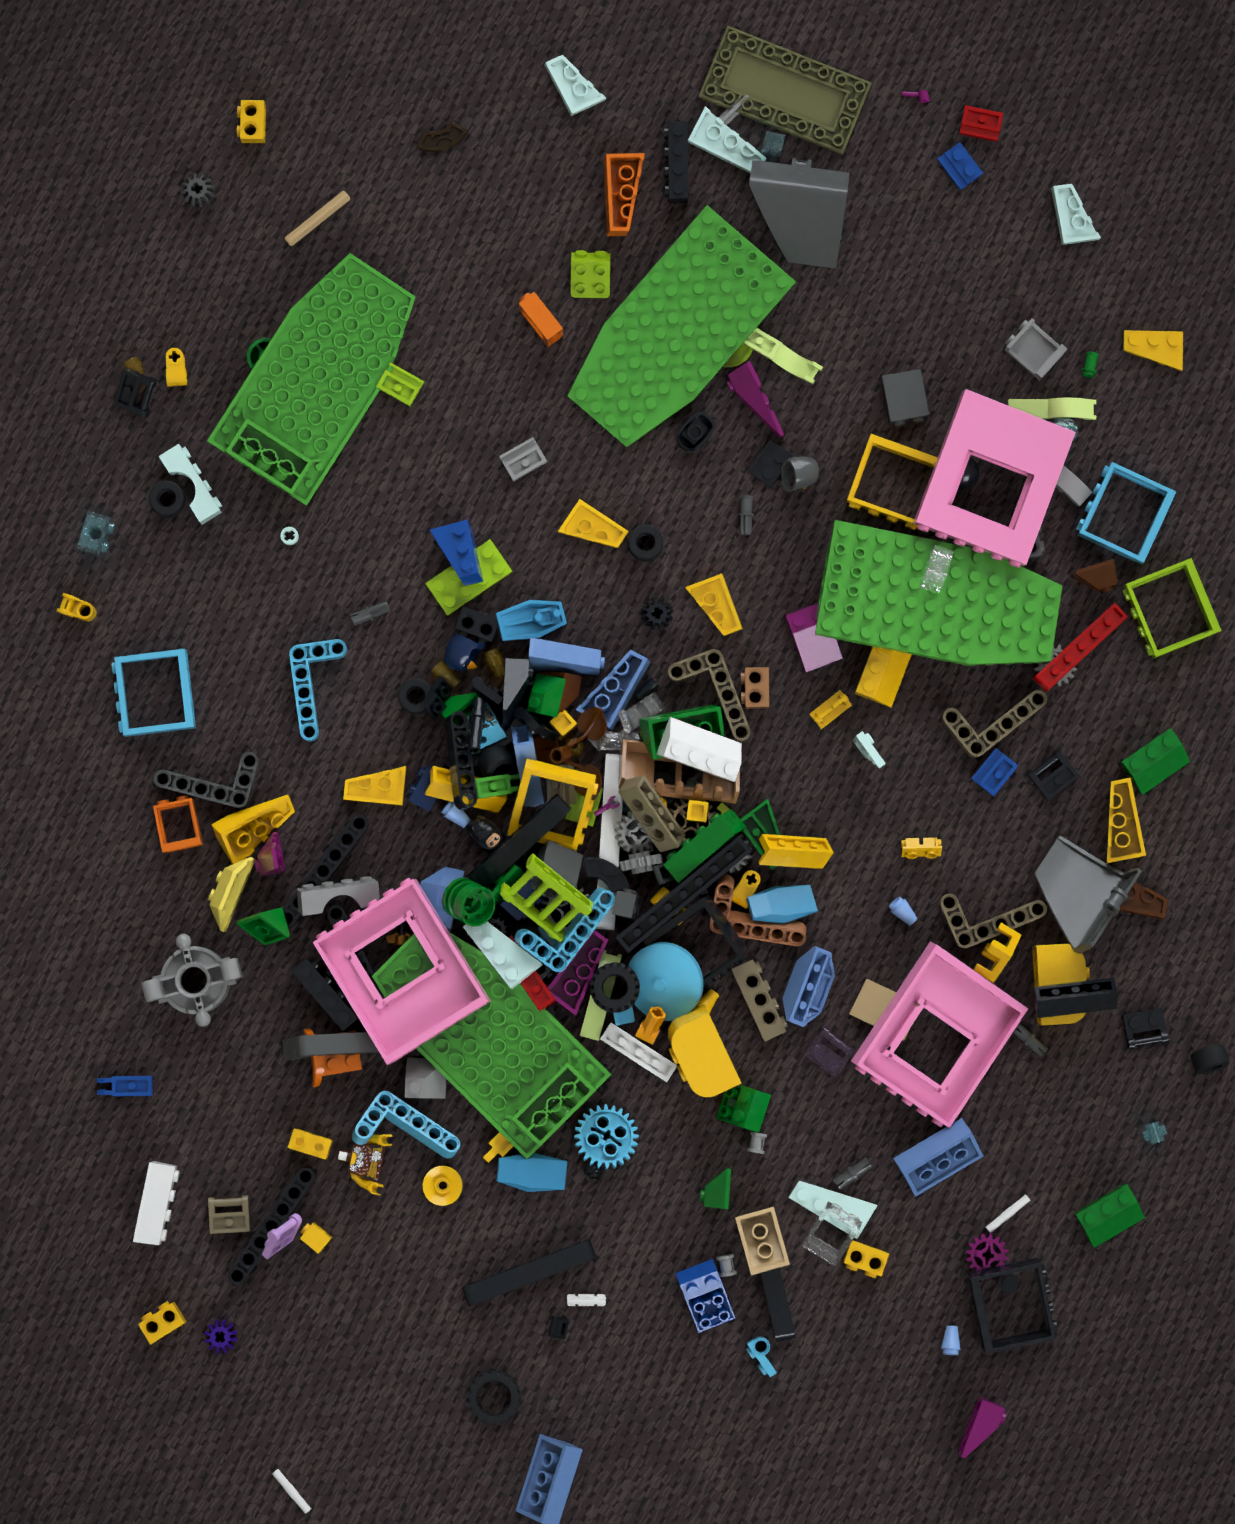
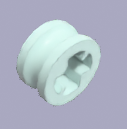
[280,527,299,545]

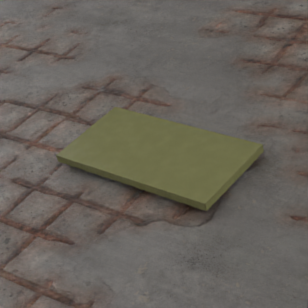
[698,25,872,155]

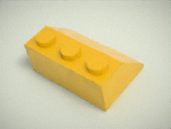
[854,647,912,708]

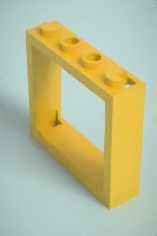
[846,434,938,530]
[507,758,598,852]

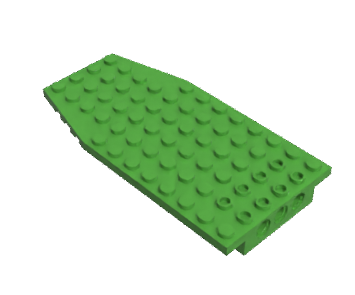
[568,205,796,447]
[207,253,416,505]
[815,520,1062,666]
[372,932,611,1159]

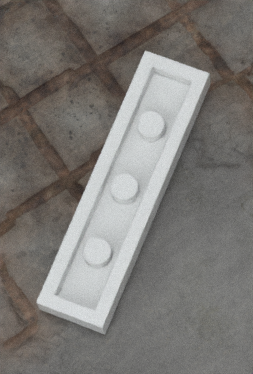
[600,1023,677,1082]

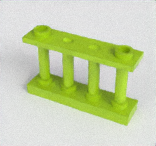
[500,854,593,943]

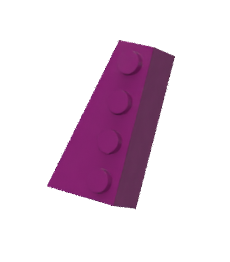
[546,930,608,1015]

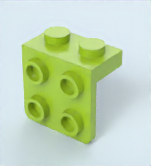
[571,250,611,298]

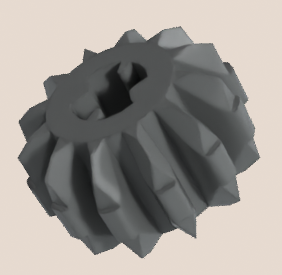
[181,173,215,207]

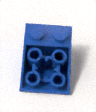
[675,1259,736,1333]

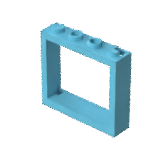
[1076,462,1176,565]
[112,649,196,737]

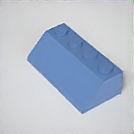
[893,1118,983,1197]
[515,1434,583,1524]

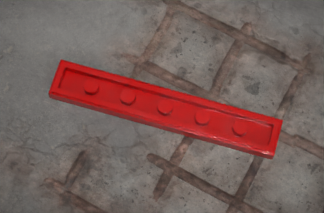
[1033,603,1128,692]

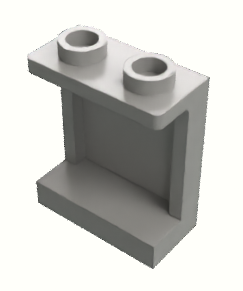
[1005,318,1067,381]

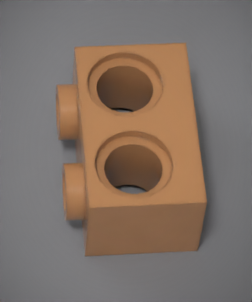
[741,667,769,709]

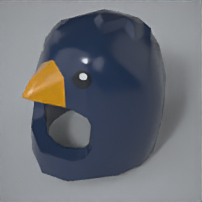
[444,633,485,671]

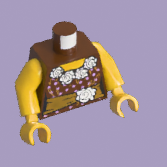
[338,1134,392,1196]

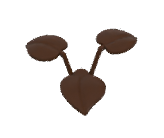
[533,707,607,800]

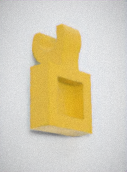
[483,1132,513,1163]

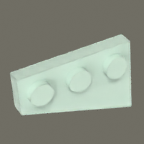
[545,55,606,116]
[1051,184,1101,245]

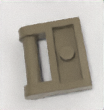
[208,1195,250,1234]

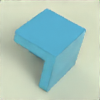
[613,1006,635,1026]

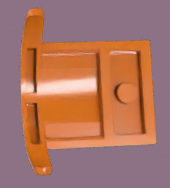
[303,1029,362,1087]

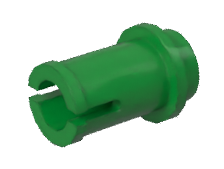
[1081,352,1099,378]

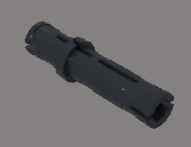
[467,697,486,754]

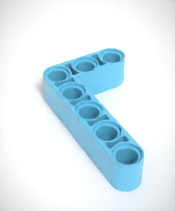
[289,639,347,742]
[515,888,615,972]
[352,1091,460,1158]

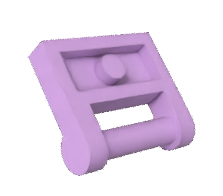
[262,1213,302,1260]

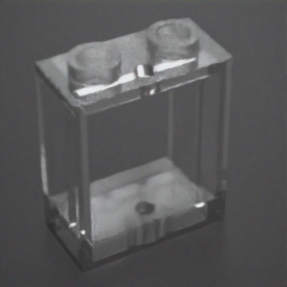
[801,1201,862,1267]

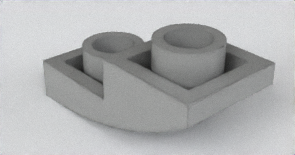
[1056,465,1092,506]

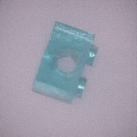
[77,511,115,557]

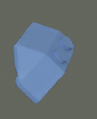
[420,867,464,933]
[782,946,835,1027]

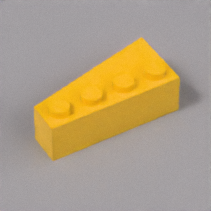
[1107,778,1146,863]

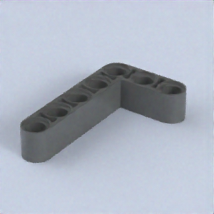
[154,752,260,809]
[282,1032,379,1060]

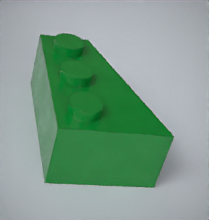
[740,799,780,871]

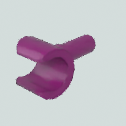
[902,90,929,103]
[593,796,620,816]

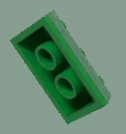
[1119,728,1190,795]
[1073,1183,1145,1248]

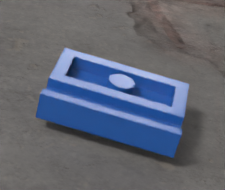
[937,142,983,191]
[971,748,1018,797]

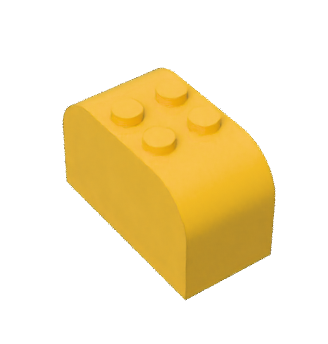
[1032,944,1090,1025]
[668,1004,741,1097]

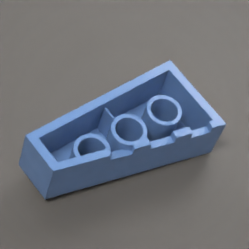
[576,650,650,731]

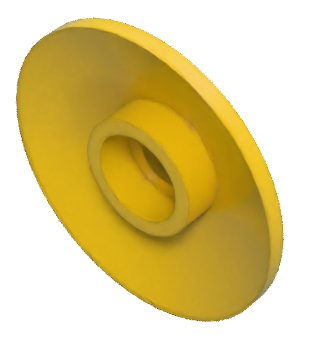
[423,1166,463,1206]

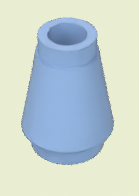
[441,801,471,828]
[889,896,917,926]
[941,1326,961,1355]

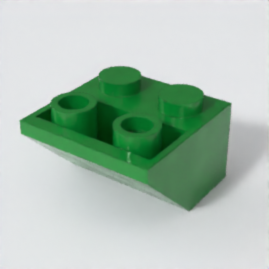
[716,1085,771,1133]

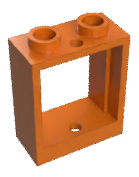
[519,292,564,347]
[153,795,203,853]

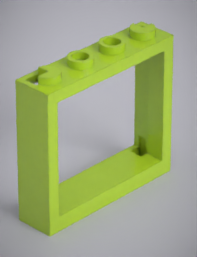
[1122,558,1222,659]

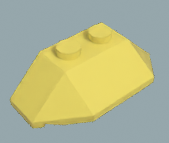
[208,857,256,932]

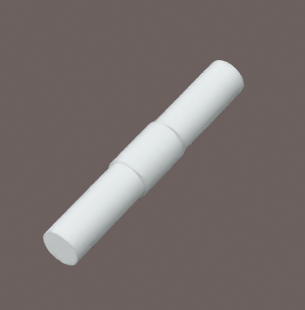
[986,1194,1031,1233]
[272,1469,311,1514]

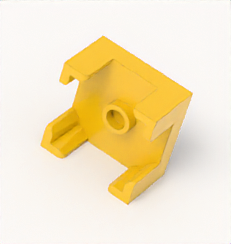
[974,923,1021,983]

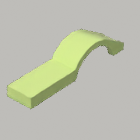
[743,328,823,384]
[1008,397,1096,420]
[580,950,622,1041]

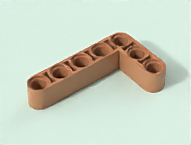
[710,874,806,946]

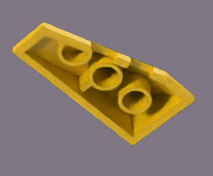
[211,795,295,864]

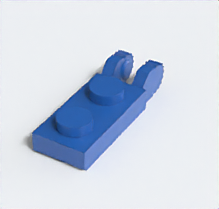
[97,1076,153,1096]

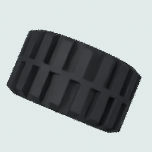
[590,962,640,1013]

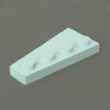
[688,106,766,174]
[463,922,543,989]
[789,1181,877,1239]

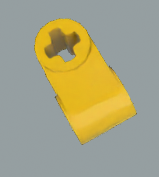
[166,348,187,387]
[56,593,97,621]
[732,870,760,909]

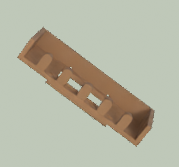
[618,739,740,804]

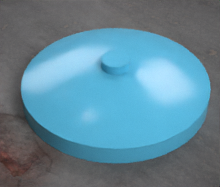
[626,942,703,1021]

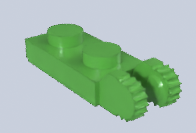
[475,774,520,799]

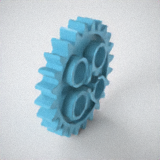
[574,1104,639,1170]

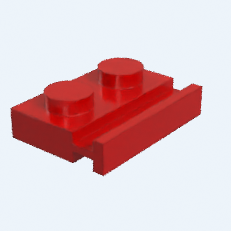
[959,105,1003,142]

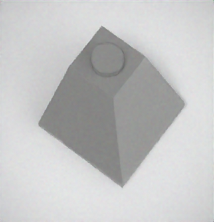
[405,1058,446,1099]

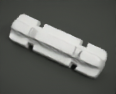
[567,1294,606,1306]

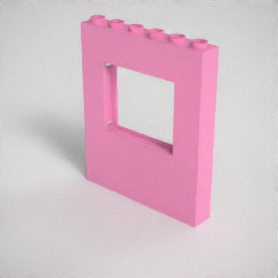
[913,389,1076,568]
[313,878,491,1065]
[851,942,1028,1128]

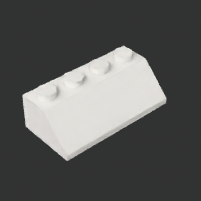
[656,717,742,782]
[133,1161,180,1245]

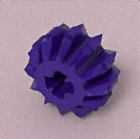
[204,1319,238,1354]

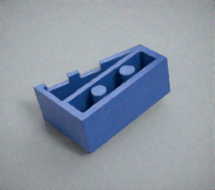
[430,520,483,586]

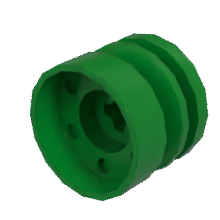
[442,878,496,927]

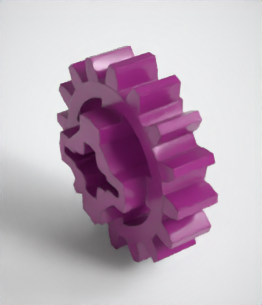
[965,1233,1009,1271]

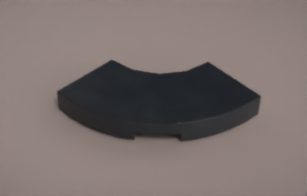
[582,857,630,892]

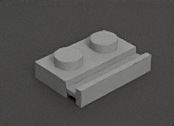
[499,437,547,482]

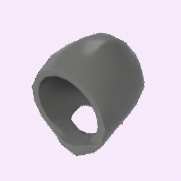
[781,456,819,492]

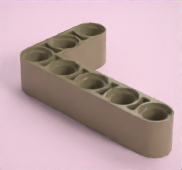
[668,649,750,742]
[941,690,1047,758]
[939,894,1047,949]

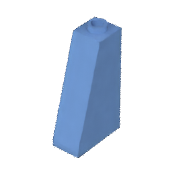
[529,638,605,675]
[511,724,544,807]

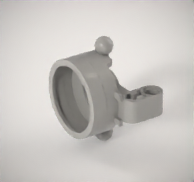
[141,934,243,1027]

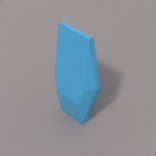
[495,600,567,641]
[746,885,818,924]
[496,1153,567,1192]

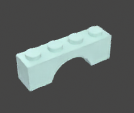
[159,444,222,525]

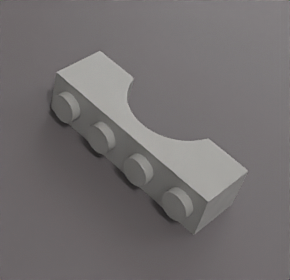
[297,876,380,916]

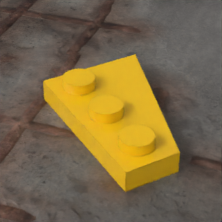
[1123,330,1183,371]
[558,499,629,548]
[685,573,743,636]
[343,766,407,806]

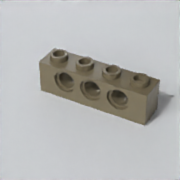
[618,775,686,852]
[731,960,788,1042]

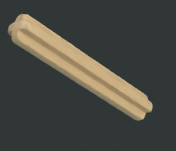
[285,191,350,246]

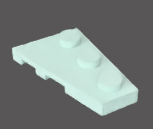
[852,731,886,768]

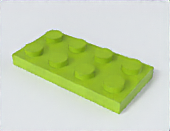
[425,539,513,616]

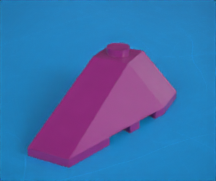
[726,361,784,439]
[255,832,286,876]

